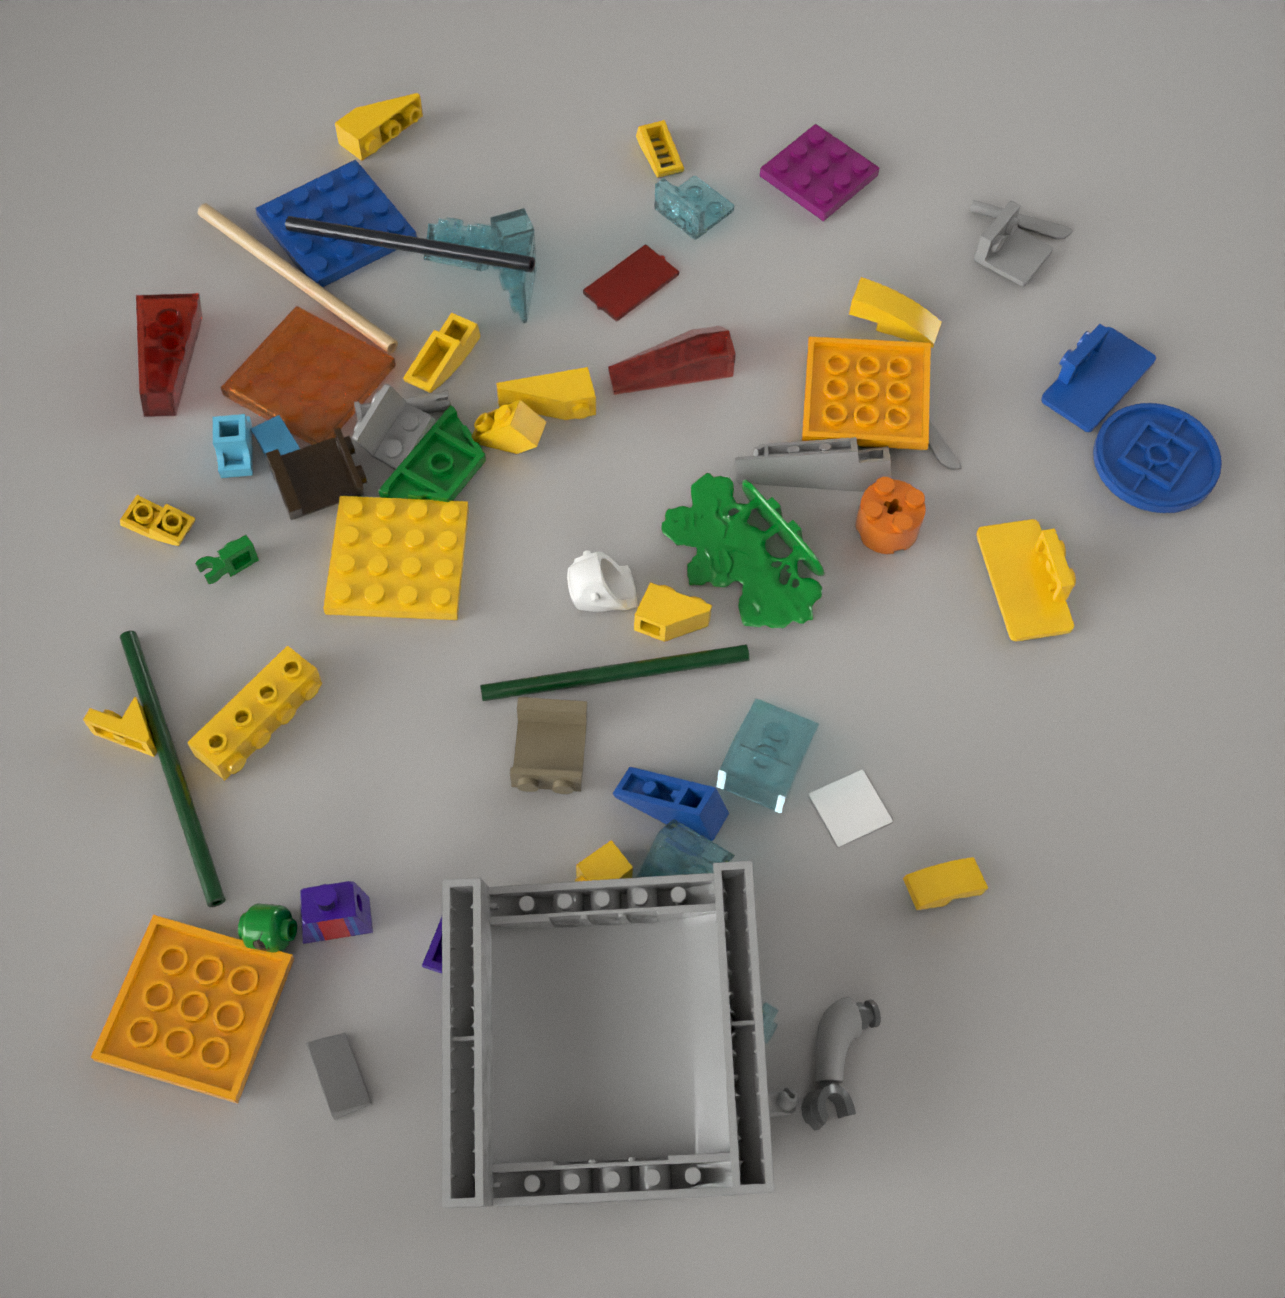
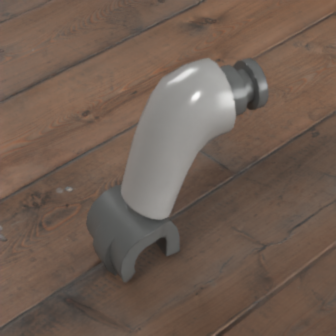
[801,997,881,1131]

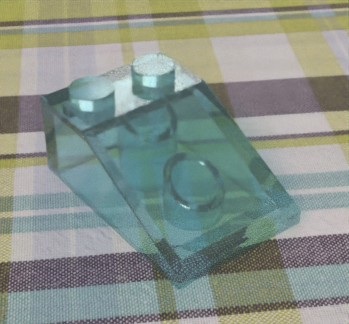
[716,698,819,813]

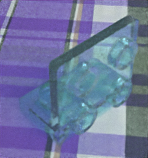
[654,176,735,240]

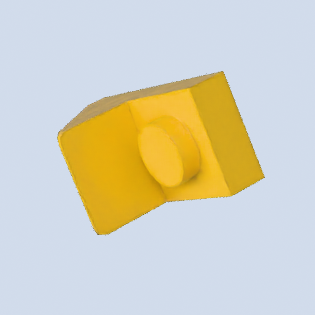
[83,697,157,757]

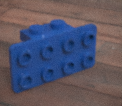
[1041,324,1156,432]

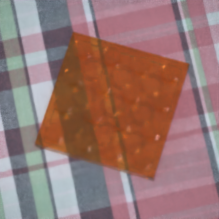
[220,306,396,445]

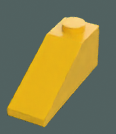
[496,367,596,420]

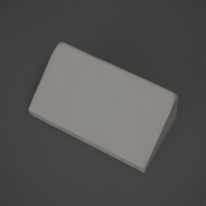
[306,1033,371,1120]

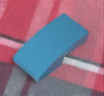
[251,415,300,457]

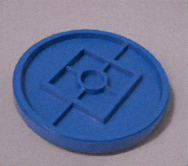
[1093,403,1222,513]

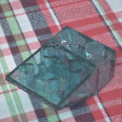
[487,208,537,323]

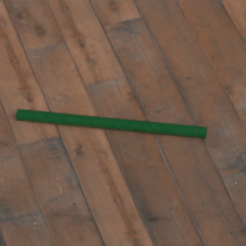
[480,644,749,701]

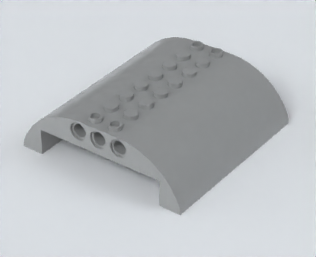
[442,861,775,1208]

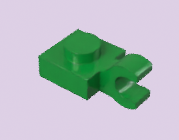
[195,535,259,584]

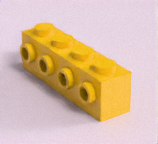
[187,645,322,781]

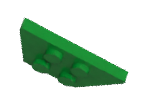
[378,405,486,502]

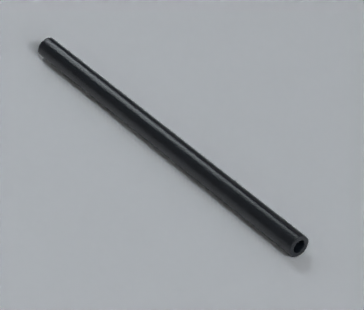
[285,216,535,272]

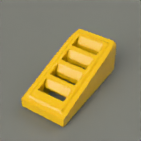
[636,120,684,178]

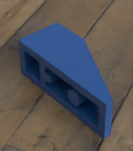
[613,767,729,841]

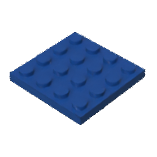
[255,159,417,287]

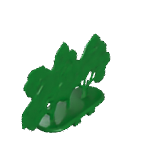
[661,473,825,629]

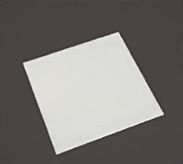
[808,769,893,847]

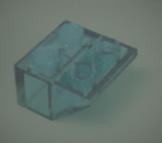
[423,217,500,271]
[636,819,735,878]

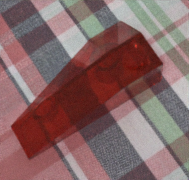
[608,326,736,395]

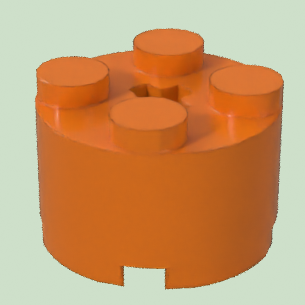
[855,476,926,554]

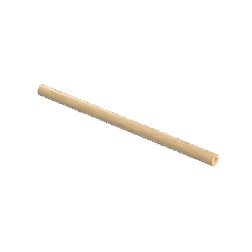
[198,203,398,354]

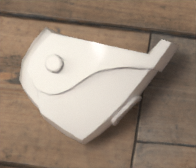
[567,550,638,612]

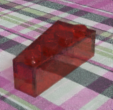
[136,293,203,417]

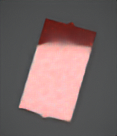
[583,244,679,322]

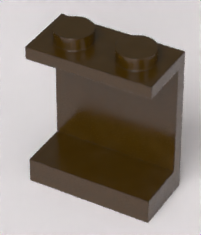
[266,428,367,520]

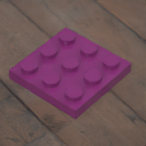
[759,124,880,222]

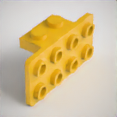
[976,519,1076,642]

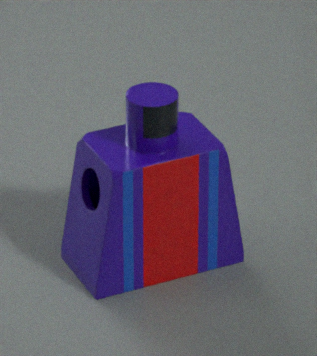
[300,881,373,944]

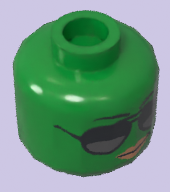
[238,903,297,953]

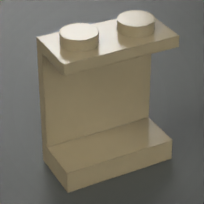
[510,697,587,794]

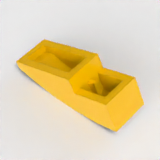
[849,277,942,348]
[403,312,481,393]

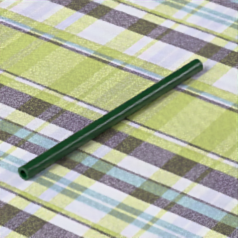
[120,630,226,907]

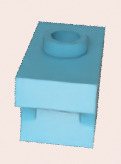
[213,414,253,478]

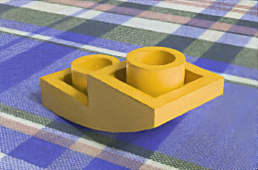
[120,495,195,546]
[903,857,988,910]

